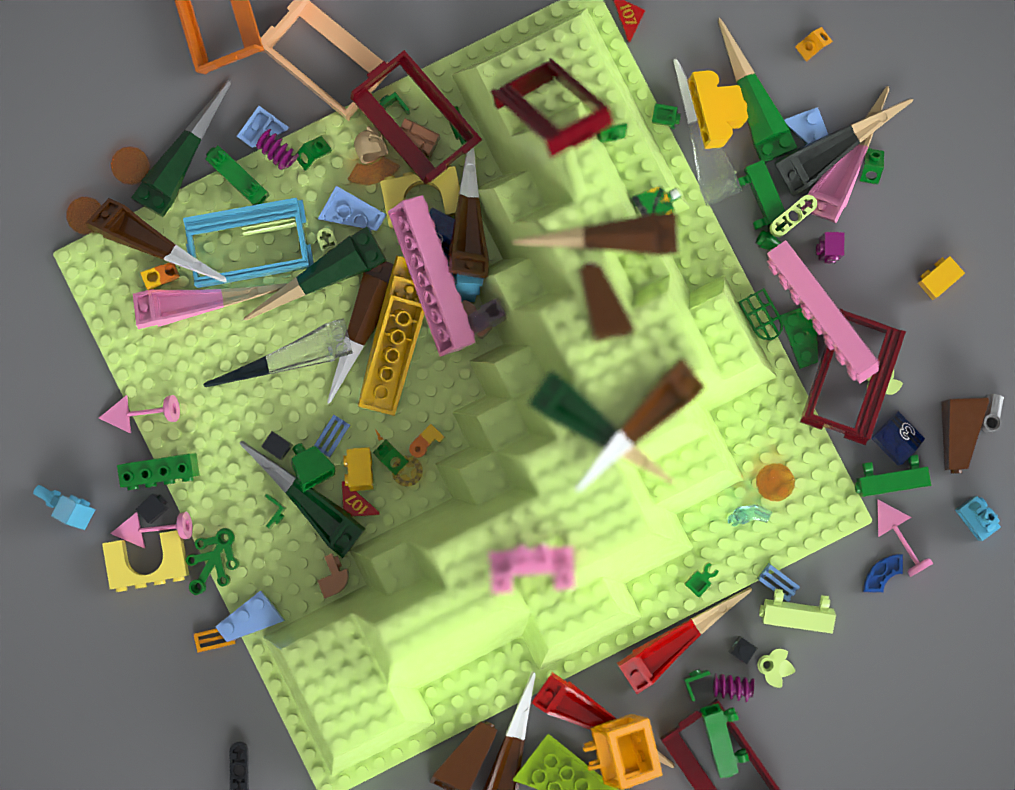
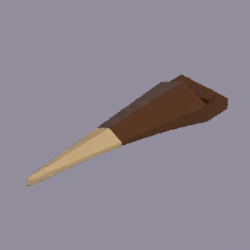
[513,212,678,256]

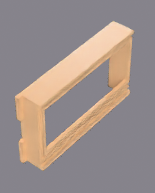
[261,0,391,121]

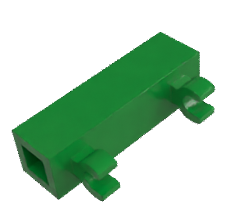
[205,145,270,205]
[735,160,787,232]
[854,455,932,497]
[700,703,749,778]

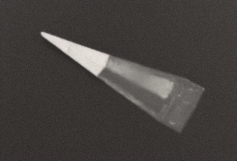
[674,59,742,206]

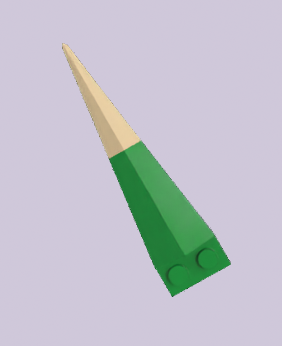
[718,18,798,163]

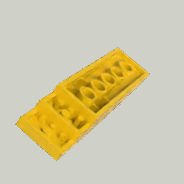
[358,255,424,416]

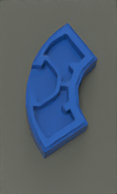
[863,554,903,592]

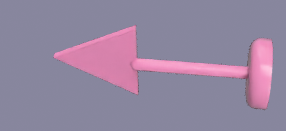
[99,395,180,433]
[877,499,934,577]
[110,512,193,548]

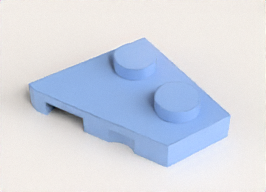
[237,106,289,148]
[784,107,828,145]

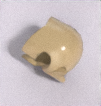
[354,126,389,164]

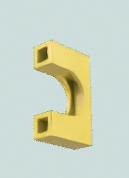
[380,165,460,229]
[102,530,189,592]

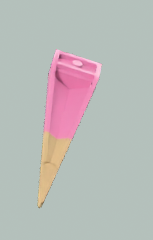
[801,86,890,223]
[133,283,287,329]

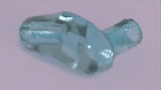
[728,504,772,527]

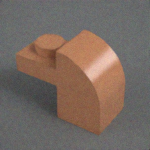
[317,553,349,599]

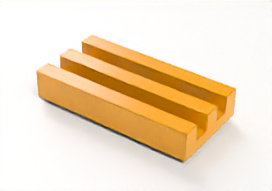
[193,629,236,653]

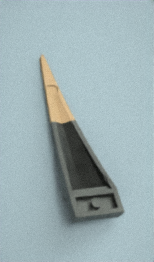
[774,98,914,196]

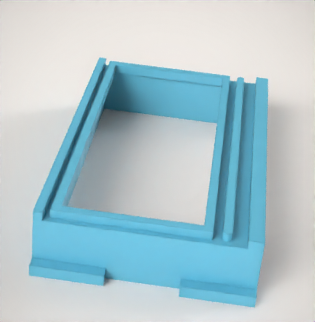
[183,197,314,288]

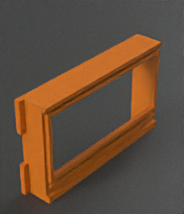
[175,0,264,74]

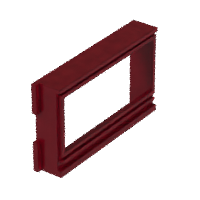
[350,50,482,185]
[491,58,614,158]
[800,308,906,445]
[660,699,780,790]

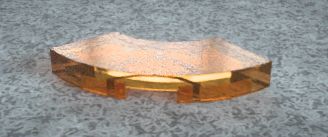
[348,156,400,185]

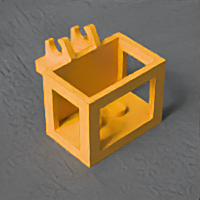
[583,714,662,790]

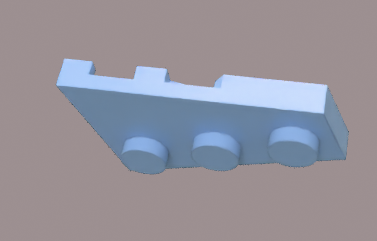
[318,186,387,231]
[215,590,285,642]

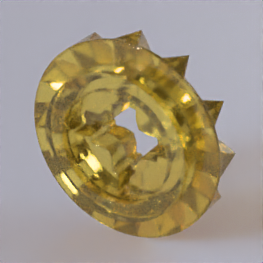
[392,456,423,487]

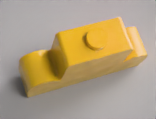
[687,70,748,149]

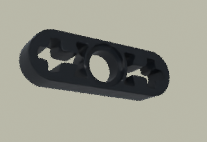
[230,741,249,790]

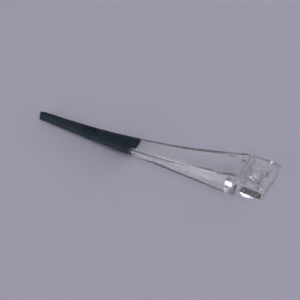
[203,318,353,387]

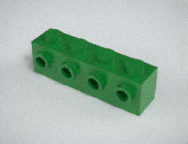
[117,453,200,491]

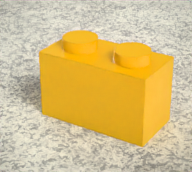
[918,256,965,300]
[343,447,374,491]

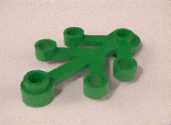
[186,528,239,595]

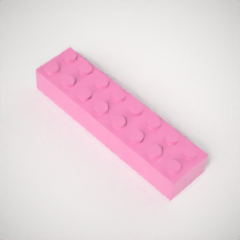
[388,195,476,357]
[767,240,879,384]

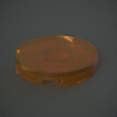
[111,146,150,185]
[66,197,102,235]
[756,463,795,502]

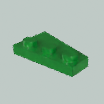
[780,308,818,369]

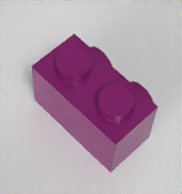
[816,232,845,264]

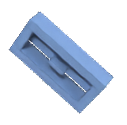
[314,415,350,457]
[757,563,800,602]

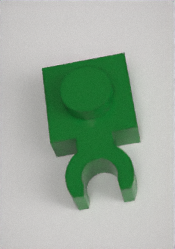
[684,562,719,598]

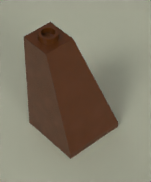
[579,262,636,343]
[941,398,989,474]
[430,721,498,790]

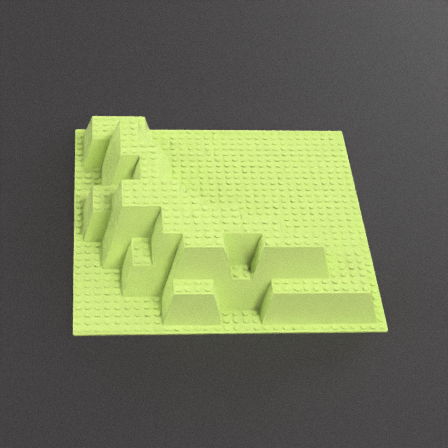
[53,0,872,790]

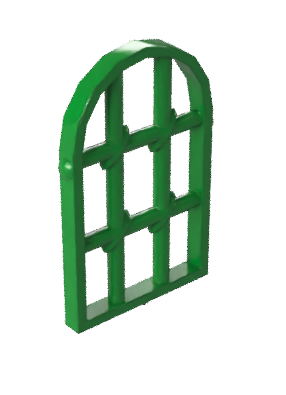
[738,288,783,340]

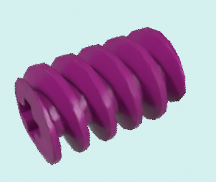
[256,129,299,170]
[713,673,755,702]

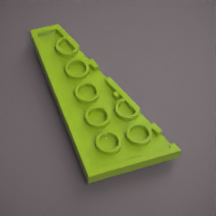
[512,734,618,790]

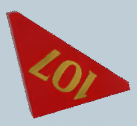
[613,0,645,43]
[342,481,380,517]

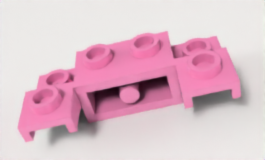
[489,544,575,594]

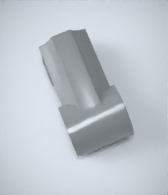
[981,394,1004,433]

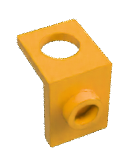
[795,27,833,61]

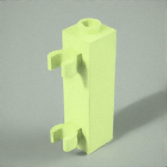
[759,589,836,634]

